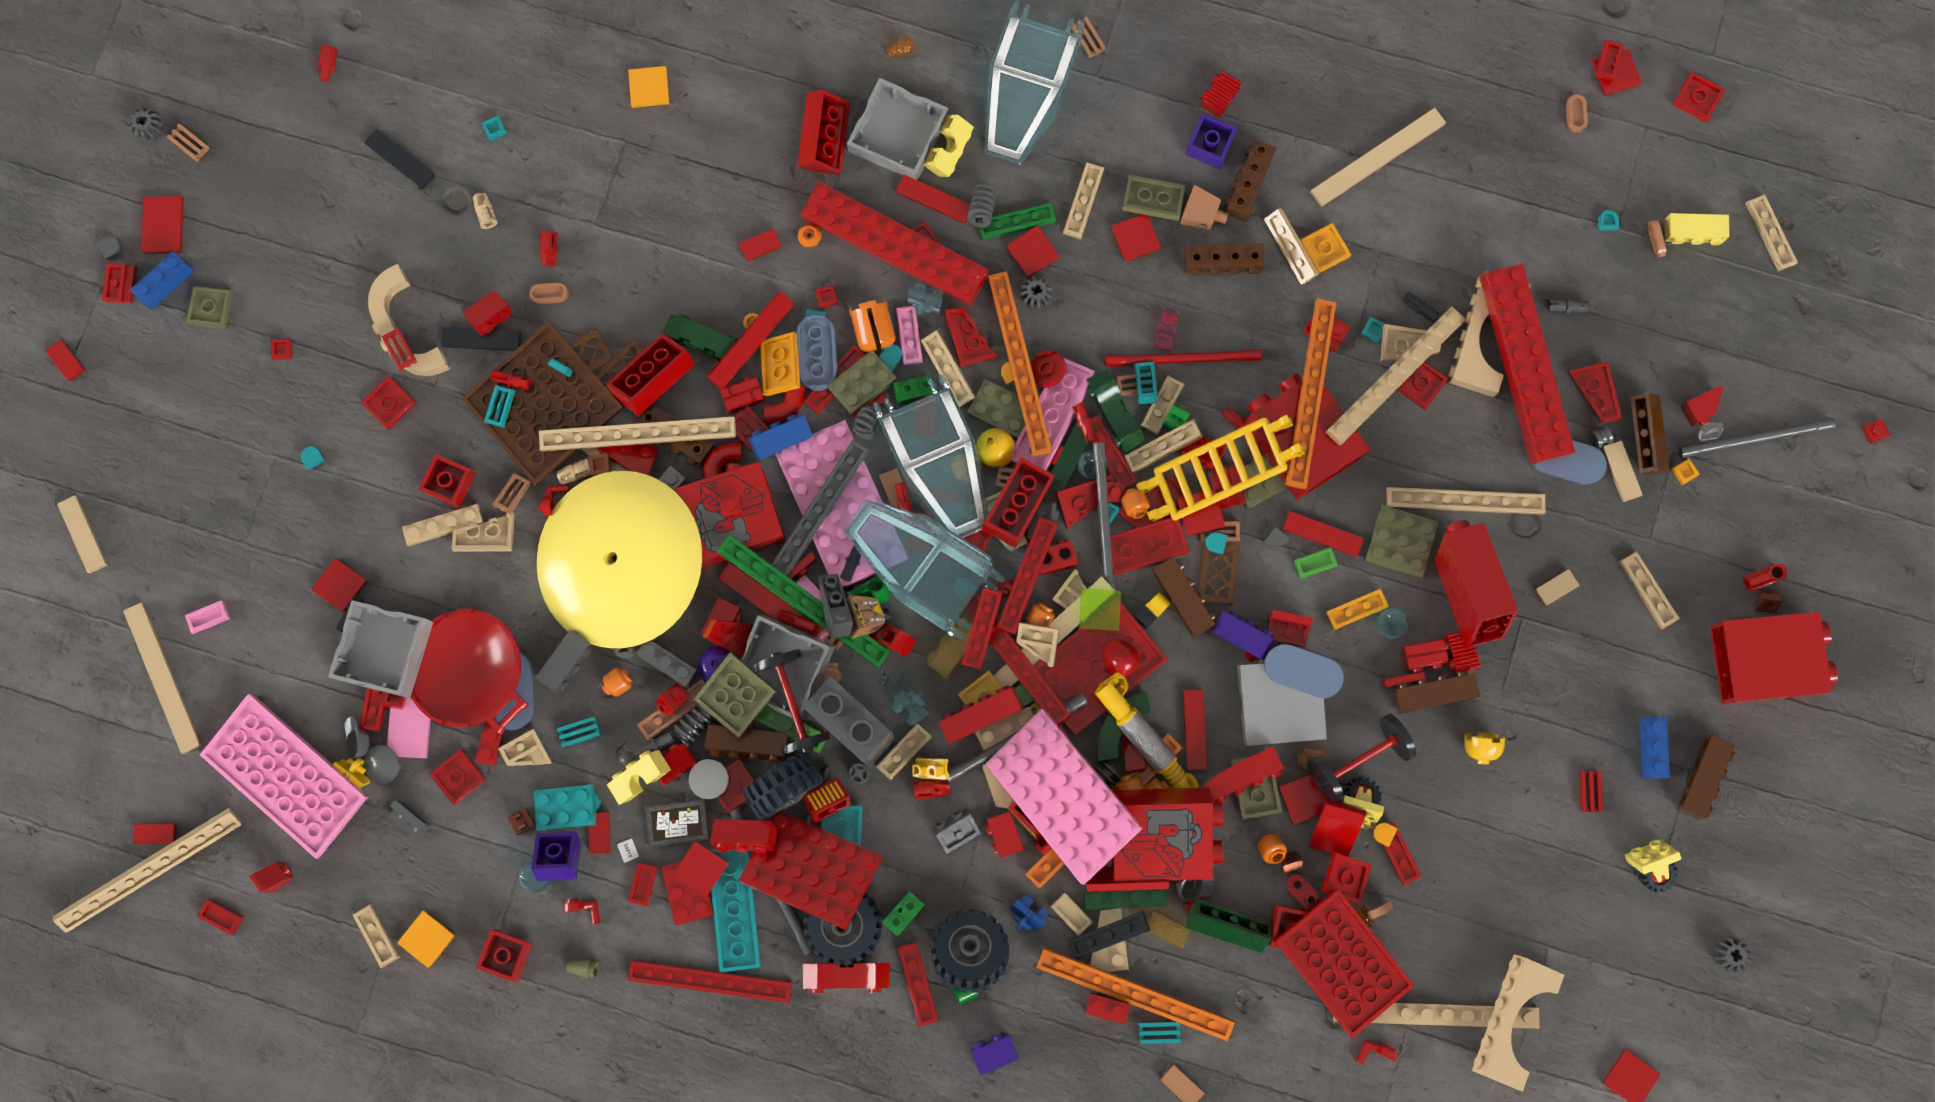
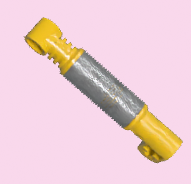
[1094,672,1199,788]

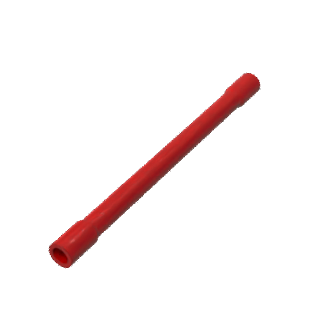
[1105,349,1261,367]

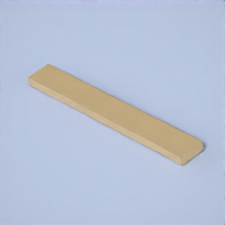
[1310,108,1446,207]
[1386,487,1545,515]
[985,576,1115,688]
[123,603,202,754]

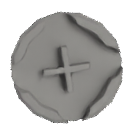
[688,759,729,799]

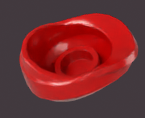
[1102,639,1140,677]

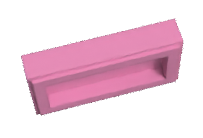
[185,600,231,634]

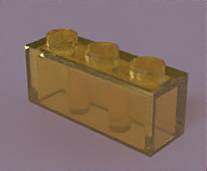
[926,617,973,680]

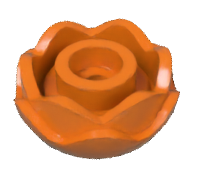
[797,224,822,248]

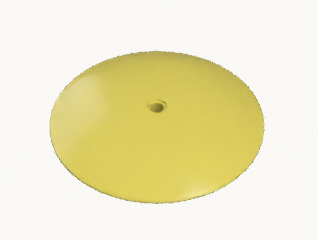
[537,471,702,648]

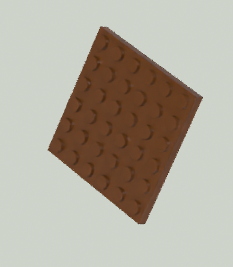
[462,321,624,485]

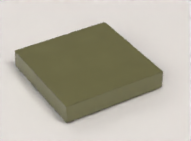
[186,286,233,329]

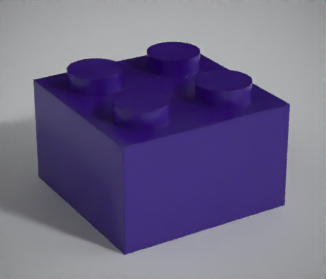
[1185,113,1237,169]
[531,832,581,881]
[971,1031,1019,1075]

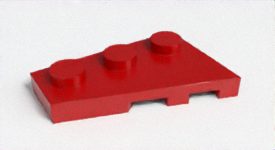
[944,307,997,367]
[1568,362,1622,424]
[596,444,658,475]
[1056,474,1115,529]
[703,619,754,658]

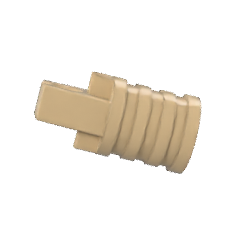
[473,193,498,229]
[557,458,590,484]

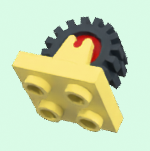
[1340,776,1384,829]
[1624,840,1681,893]

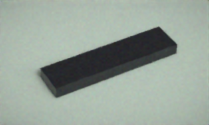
[364,129,435,190]
[441,327,521,351]
[1069,911,1151,959]

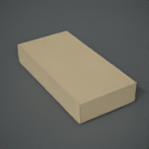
[1534,569,1580,607]
[1050,892,1093,936]

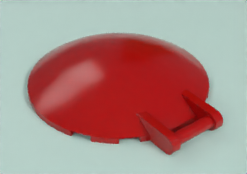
[411,608,529,734]

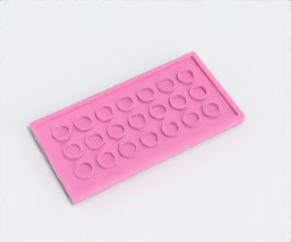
[775,420,908,588]
[200,693,369,859]
[986,709,1143,885]

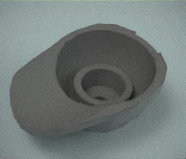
[344,716,370,759]
[1175,875,1215,902]

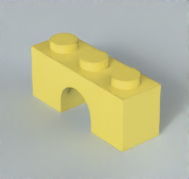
[923,115,974,177]
[607,750,671,805]

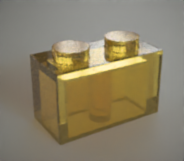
[1148,912,1191,949]

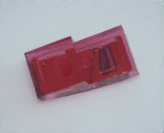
[1152,308,1181,352]

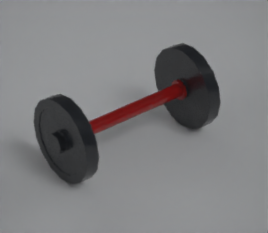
[752,649,831,755]
[1308,713,1416,802]

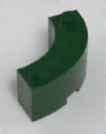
[662,313,738,362]
[1086,369,1145,453]
[1097,691,1151,763]

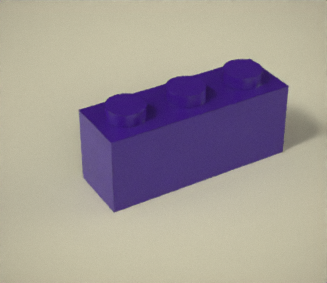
[1212,611,1278,661]

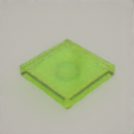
[1079,589,1121,631]

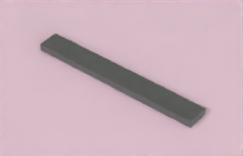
[771,440,869,577]

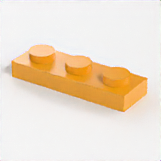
[1325,589,1389,631]

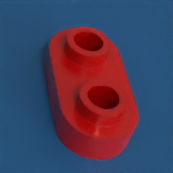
[1286,875,1321,910]

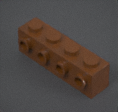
[1224,140,1276,222]
[1184,243,1265,276]
[1631,392,1669,475]
[636,404,715,467]
[1152,557,1216,639]
[1393,671,1480,714]
[705,725,789,764]
[1676,735,1735,820]

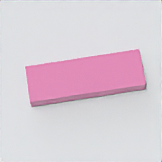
[896,306,923,365]

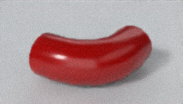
[764,385,805,424]
[702,442,743,480]

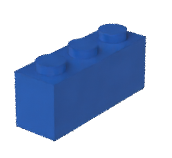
[130,251,194,309]
[748,414,813,460]
[1639,717,1670,779]

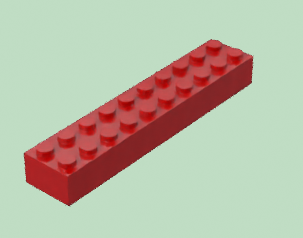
[800,181,989,307]
[1480,264,1576,465]

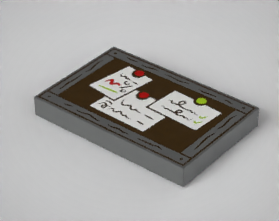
[645,799,710,847]

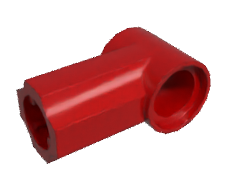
[1743,563,1787,592]

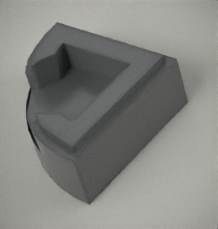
[1263,527,1291,547]

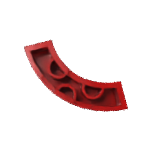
[803,963,890,993]

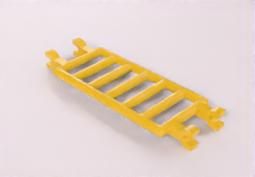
[1136,415,1305,522]

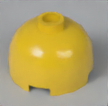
[976,428,1015,468]
[1464,732,1505,764]

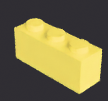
[1664,213,1729,245]

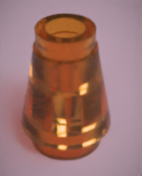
[886,35,916,59]

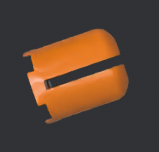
[849,299,896,352]

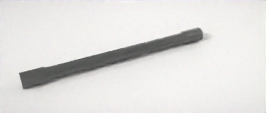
[1678,418,1836,458]
[1093,442,1116,601]
[947,693,1089,783]
[730,807,813,956]

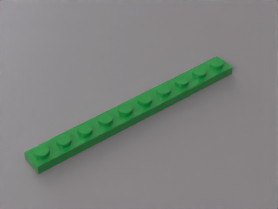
[716,535,890,669]

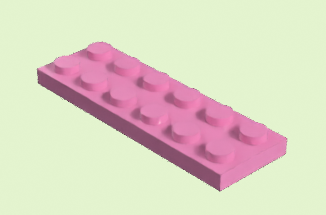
[1011,358,1096,470]

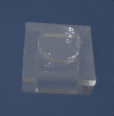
[1698,422,1724,442]

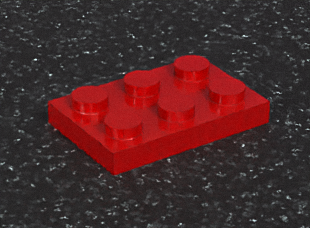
[661,861,714,926]

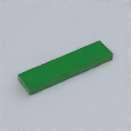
[978,203,1056,240]

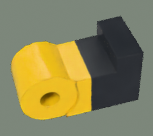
[1134,592,1171,630]

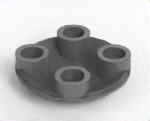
[363,744,402,785]

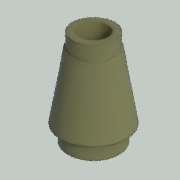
[567,959,599,979]

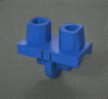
[1010,895,1048,932]

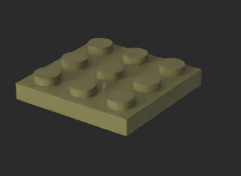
[1365,505,1439,579]
[694,652,777,738]

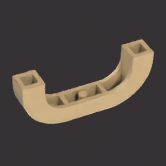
[368,264,451,376]

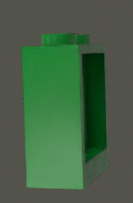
[882,891,926,936]

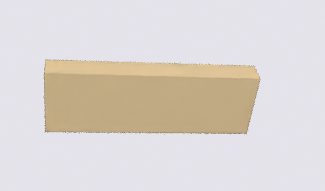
[1140,375,1185,435]
[1602,441,1643,503]
[876,723,932,780]
[353,904,400,968]

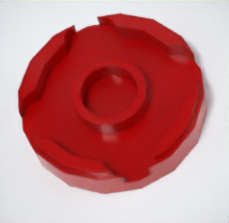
[1030,350,1067,388]

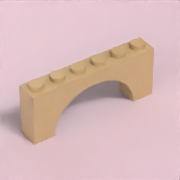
[1448,271,1531,397]
[1472,954,1564,1092]

